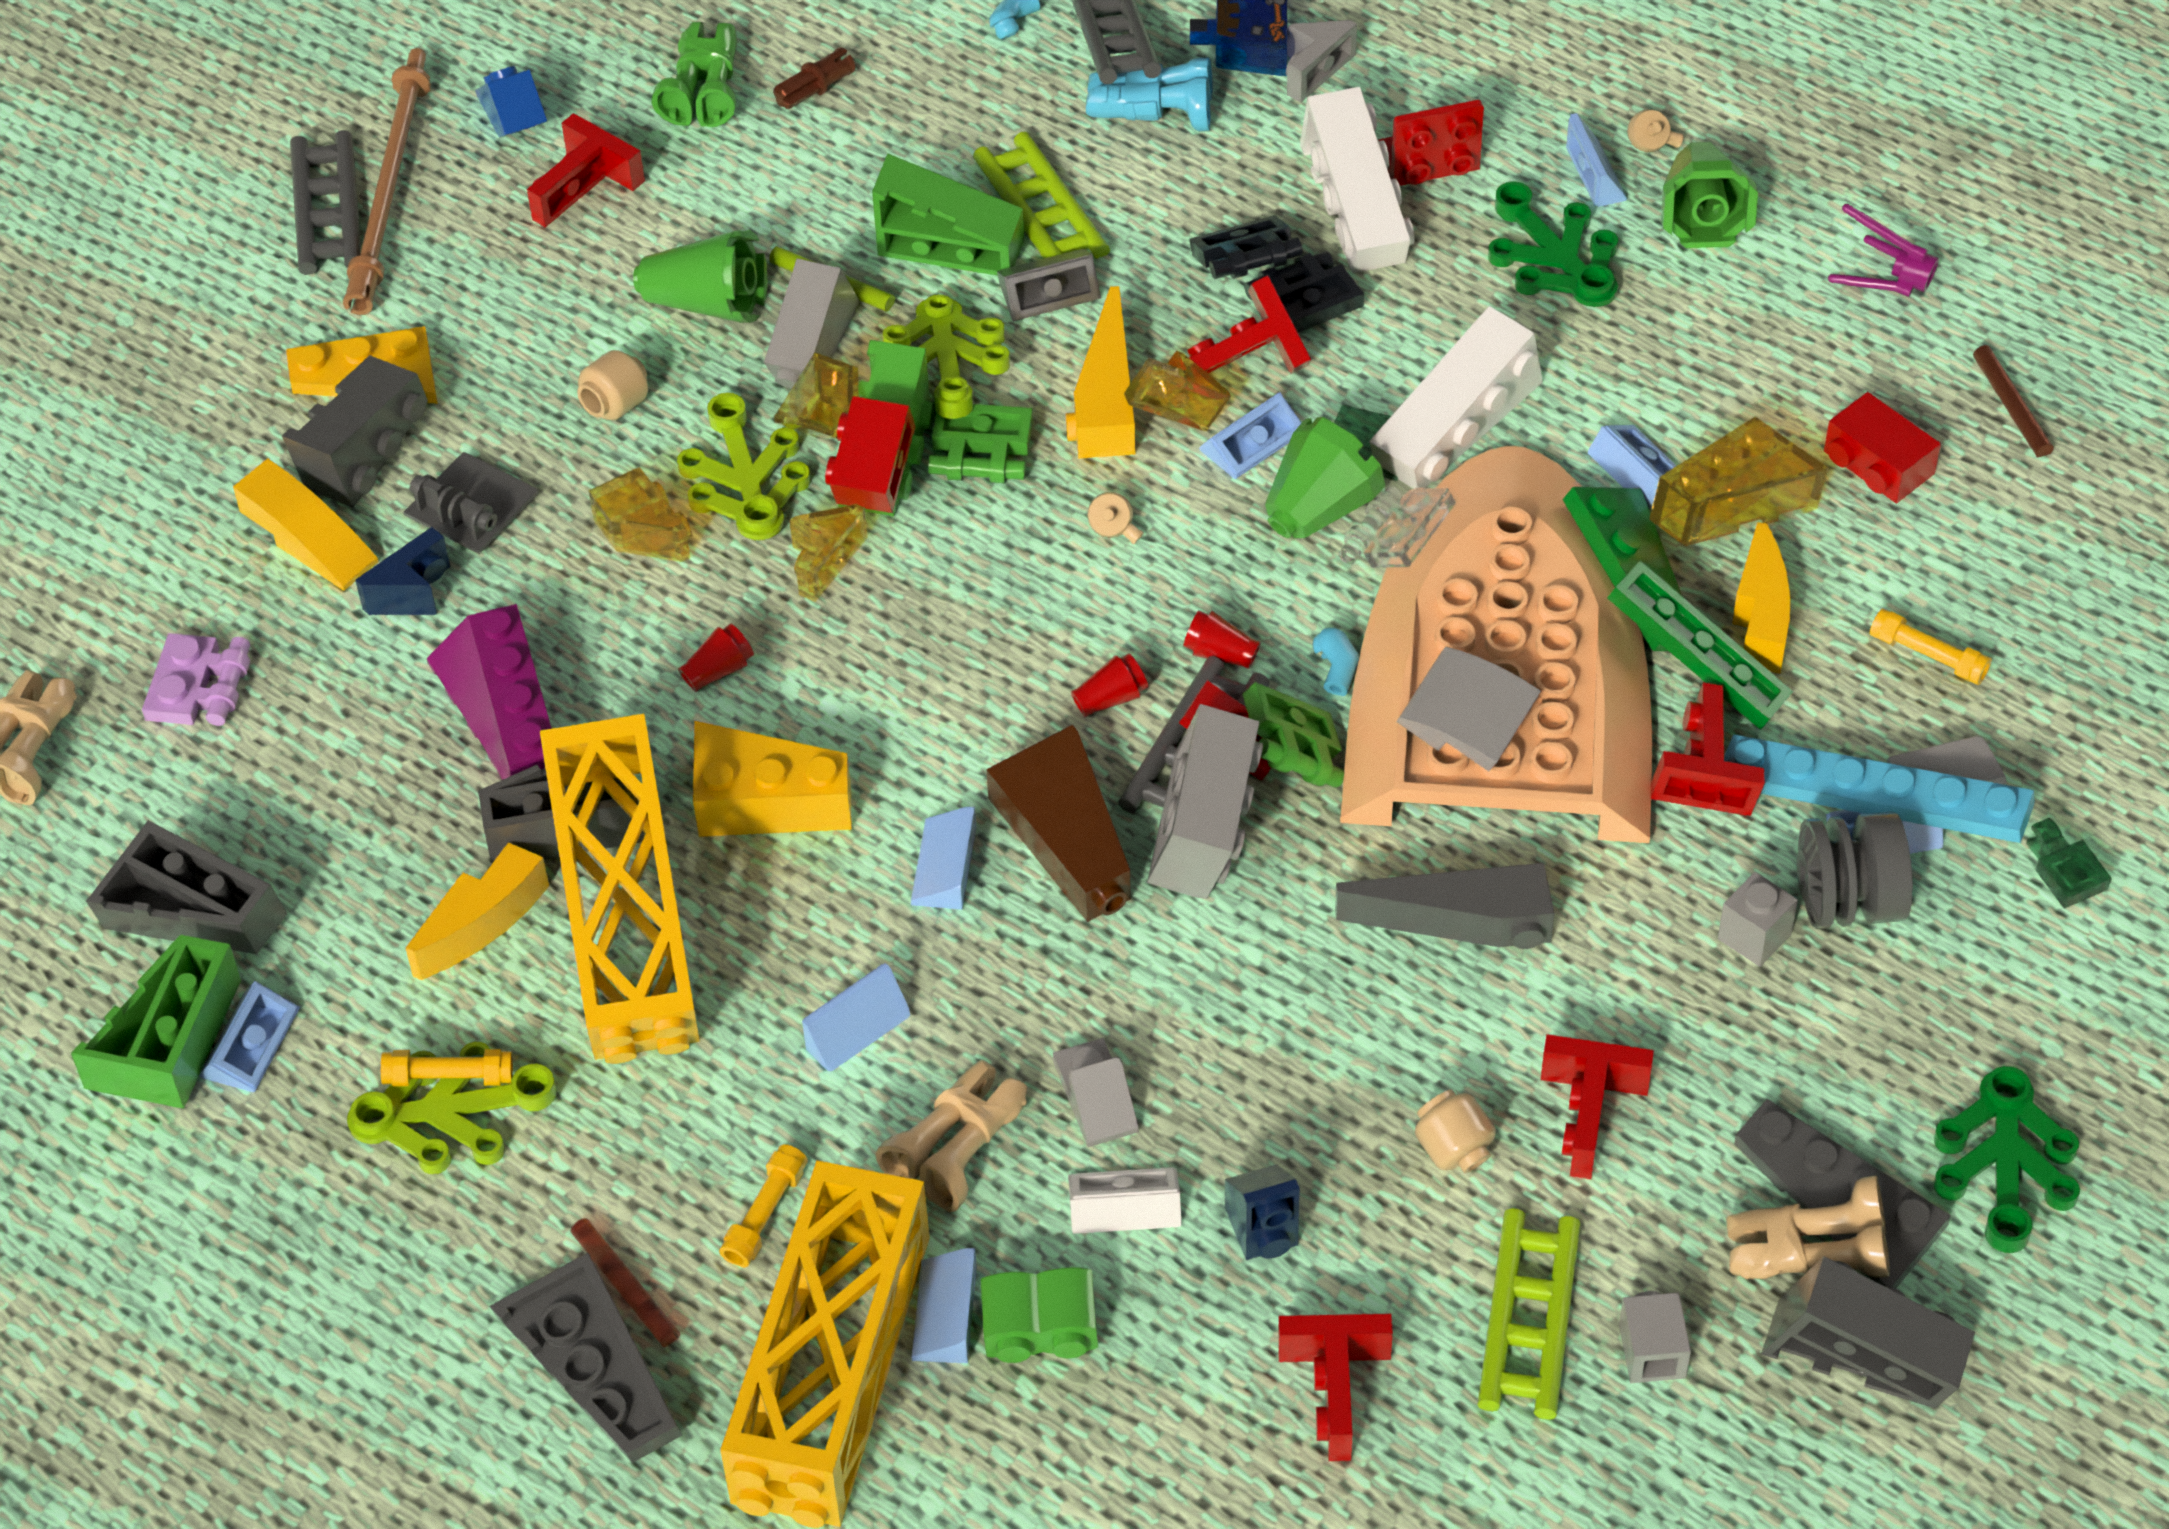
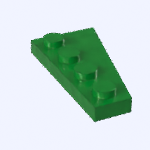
[1562,487,1682,651]

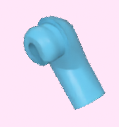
[989,0,1040,40]
[1312,628,1359,696]

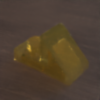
[1124,351,1231,432]
[790,504,868,602]

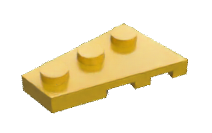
[286,326,438,404]

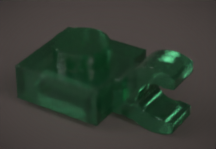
[2026,817,2112,909]

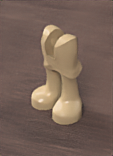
[0,669,77,805]
[876,1059,1027,1212]
[1726,1176,1890,1279]

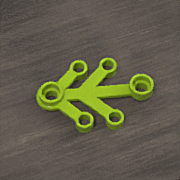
[883,294,1010,419]
[677,393,811,540]
[347,1041,556,1174]

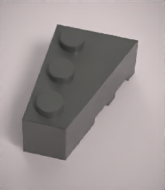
[282,355,428,508]
[478,765,644,864]
[86,820,287,954]
[1761,1256,1975,1408]

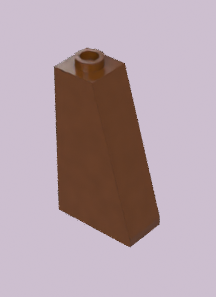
[986,724,1131,922]

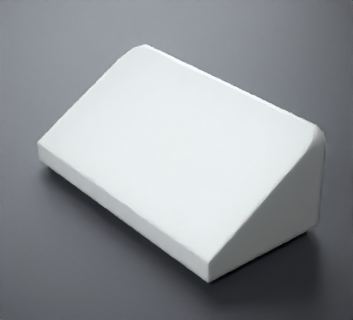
[1068,1167,1181,1234]

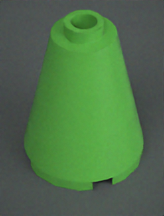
[633,229,768,323]

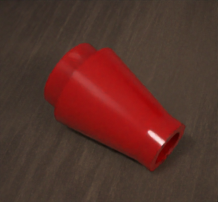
[1183,610,1261,669]
[678,623,754,692]
[1070,653,1149,718]

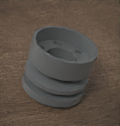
[1797,811,1913,929]

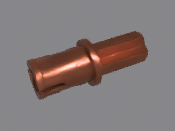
[773,47,855,109]

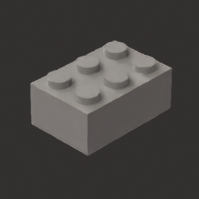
[1147,704,1263,899]

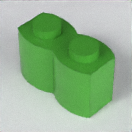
[981,1267,1098,1363]

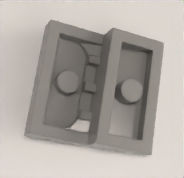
[1396,647,1541,772]

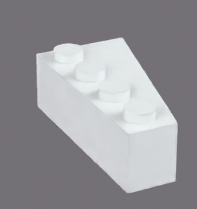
[1300,87,1414,273]
[1369,306,1543,493]

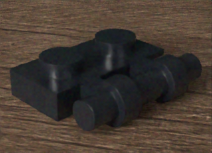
[1189,215,1303,279]
[1244,251,1364,333]

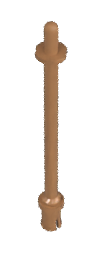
[343,48,431,315]

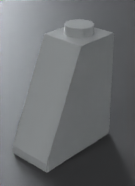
[764,258,860,390]

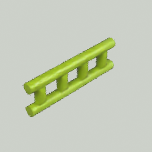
[973,131,1110,259]
[1477,1208,1581,1420]

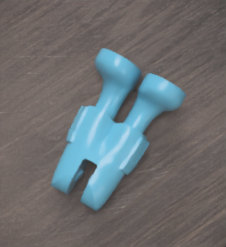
[1086,58,1213,132]

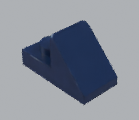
[355,527,451,615]

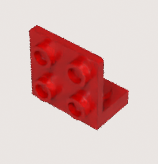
[1378,100,1484,186]

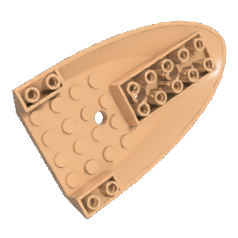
[1340,446,1652,843]

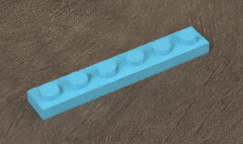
[1724,734,2035,843]

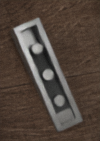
[1335,863,1554,949]

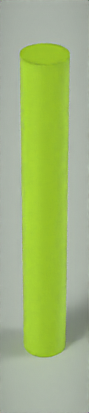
[769,246,895,312]

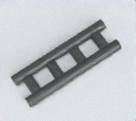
[1072,0,1161,84]
[290,130,361,275]
[1118,656,1270,813]

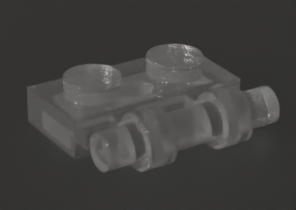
[1338,486,1456,568]

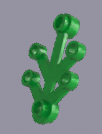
[1488,181,1619,307]
[1933,1066,2080,1253]

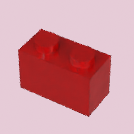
[1824,391,1941,504]
[825,396,915,513]

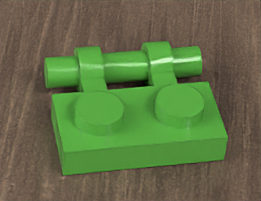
[928,404,1033,484]
[1242,682,1344,788]

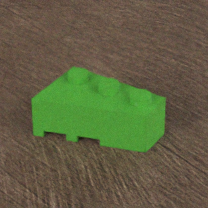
[872,153,1024,276]
[838,340,936,516]
[71,935,241,1109]

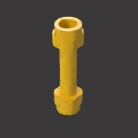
[1870,608,1992,685]
[381,1049,513,1086]
[719,1144,808,1268]

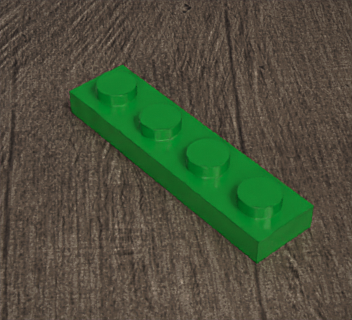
[1607,560,1794,730]

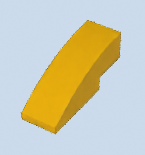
[233,458,379,591]
[1732,522,1790,674]
[406,842,549,980]

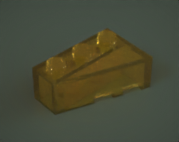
[1649,416,1829,546]

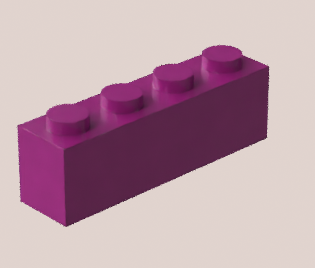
[426,604,552,780]

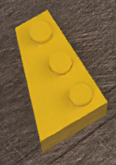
[693,721,852,837]

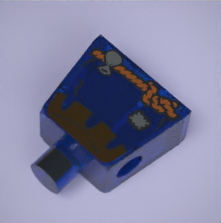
[1190,0,1287,76]

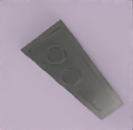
[1734,1099,1951,1288]
[489,1253,682,1463]

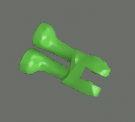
[651,21,737,127]

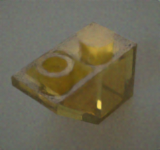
[774,352,859,439]
[588,467,692,562]

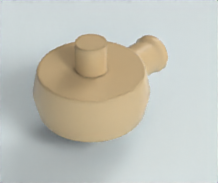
[1627,109,1684,152]
[1087,492,1144,544]

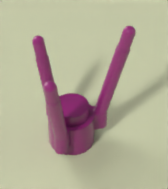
[1828,204,1939,297]

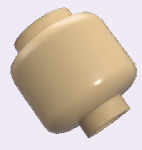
[577,350,648,420]
[1415,1089,1496,1174]

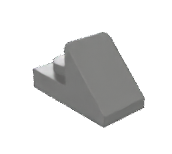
[1286,20,1357,103]
[1053,1038,1139,1147]

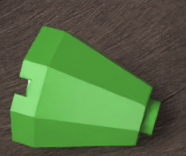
[1661,142,1758,248]
[1265,417,1386,538]

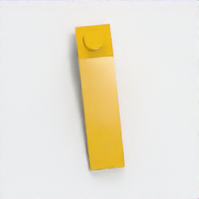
[1065,286,1135,459]

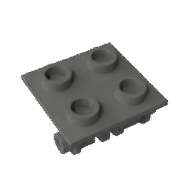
[404,452,539,554]

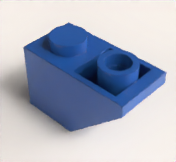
[475,65,547,138]

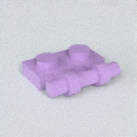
[142,633,250,726]

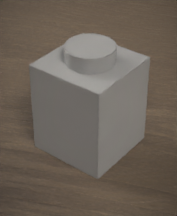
[1718,872,1798,967]
[1619,1291,1691,1383]

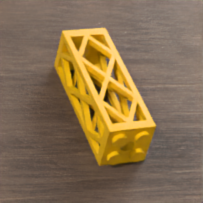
[540,713,700,1064]
[720,1160,930,1528]

